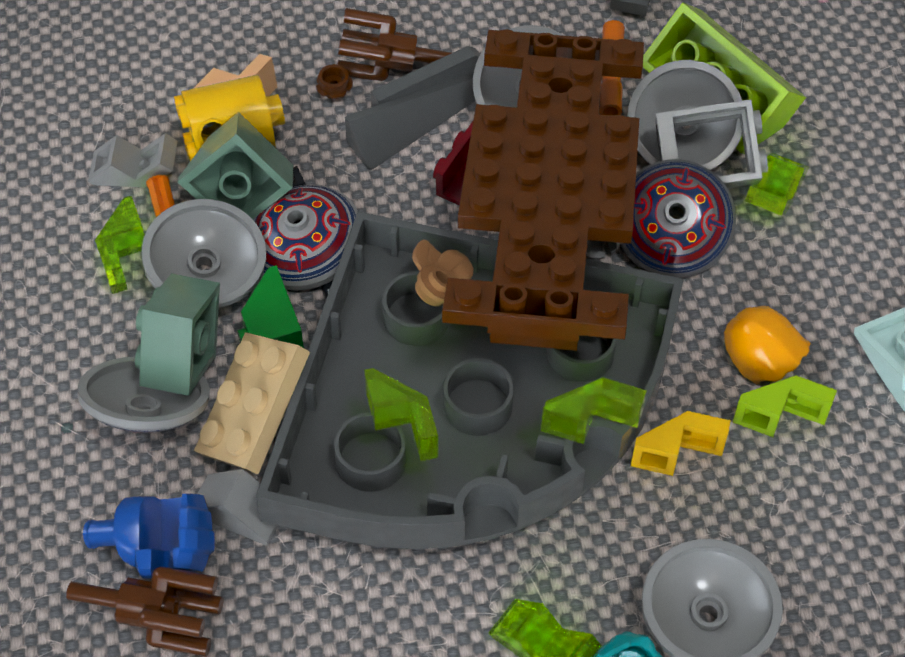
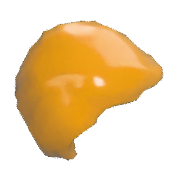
[724,306,811,385]

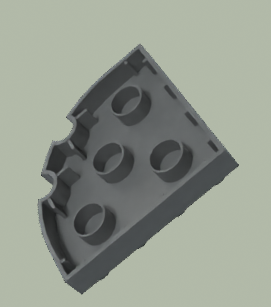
[256,211,684,549]

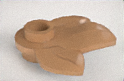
[412,240,474,307]

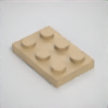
[194,332,310,474]

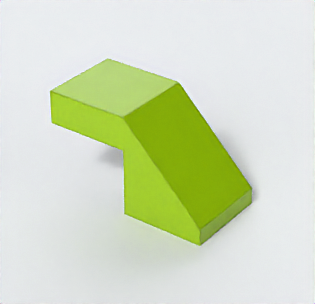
[733,375,837,437]

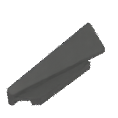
[345,46,480,170]

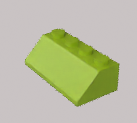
[643,2,807,154]

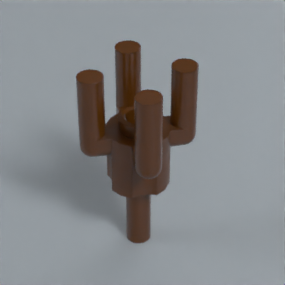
[337,8,452,81]
[66,567,224,657]

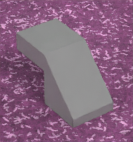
[88,133,178,187]

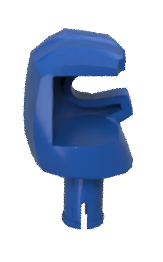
[83,493,215,579]

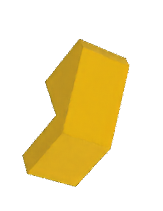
[631,411,731,476]

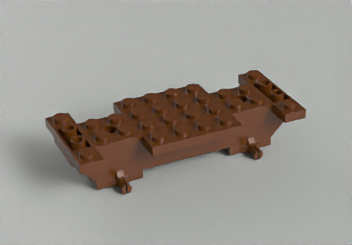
[442,29,644,351]

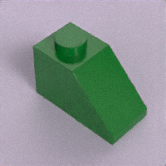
[237,265,304,348]

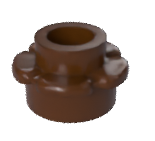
[316,64,353,99]

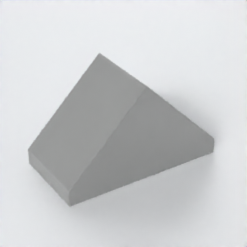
[197,469,278,546]

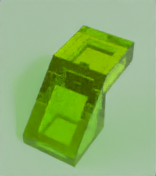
[744,153,809,216]
[95,196,145,294]
[364,368,438,461]
[541,377,647,444]
[489,599,601,657]

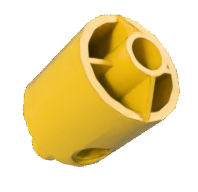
[174,75,285,161]

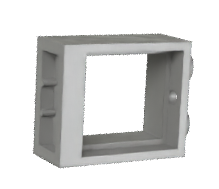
[655,100,768,188]

